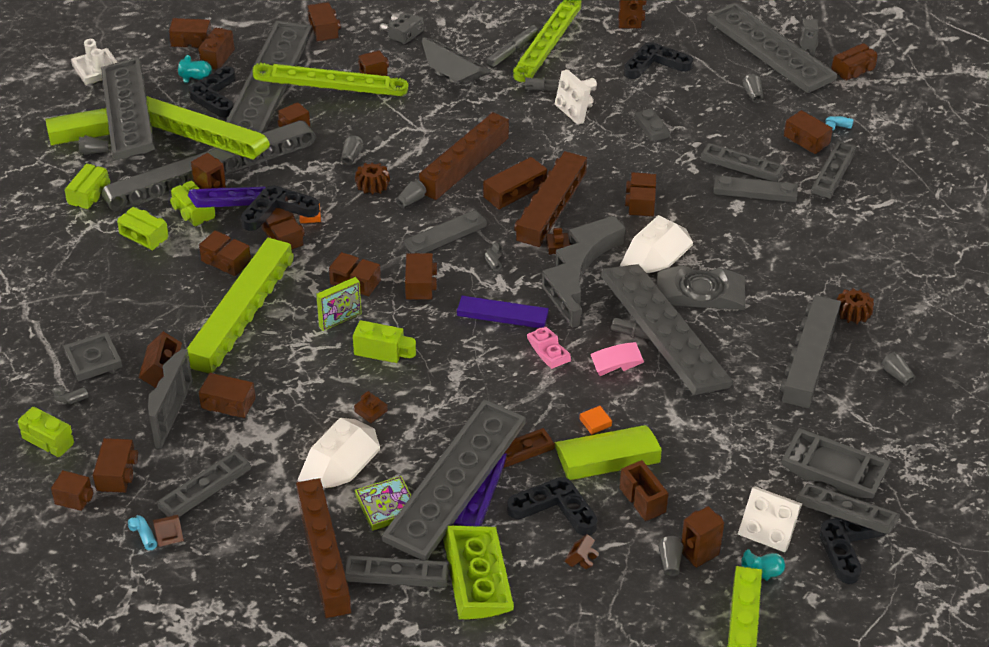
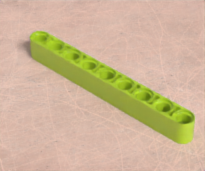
[146,96,270,159]

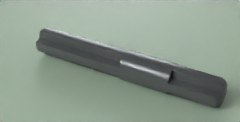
[487,25,539,67]

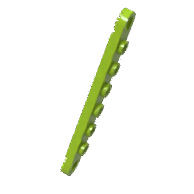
[513,0,582,82]
[253,63,408,96]

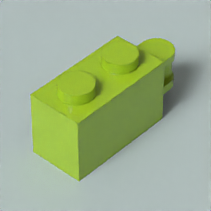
[353,320,416,363]

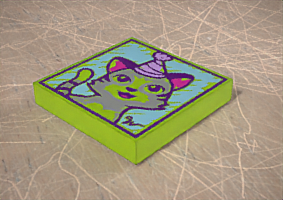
[316,277,362,331]
[355,476,411,531]

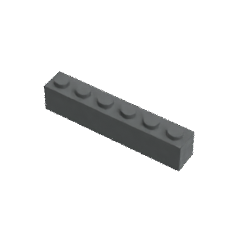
[780,295,841,409]

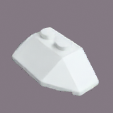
[620,215,693,273]
[298,418,380,490]

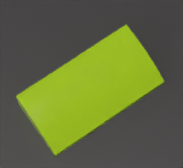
[45,108,110,145]
[555,425,662,480]
[443,526,514,619]

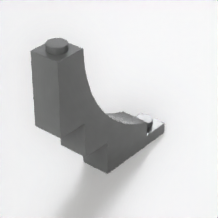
[542,215,626,328]

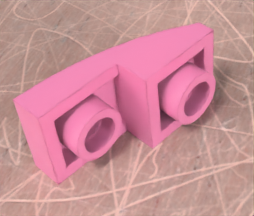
[527,327,571,369]
[590,342,644,376]

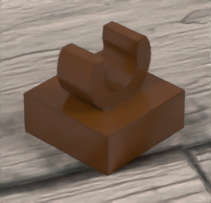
[546,228,570,255]
[354,391,388,423]
[153,515,184,547]
[564,534,599,569]

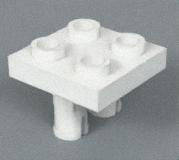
[71,39,118,85]
[555,70,597,125]
[738,486,802,552]

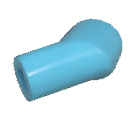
[825,116,854,130]
[128,515,157,550]

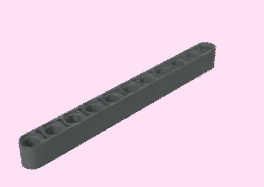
[102,121,316,211]

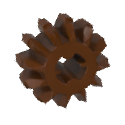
[355,162,390,195]
[837,287,874,324]

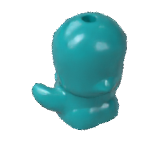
[178,55,212,84]
[741,549,786,581]

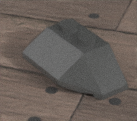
[422,37,491,84]

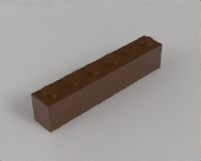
[419,112,509,200]
[514,151,587,247]
[296,478,351,618]

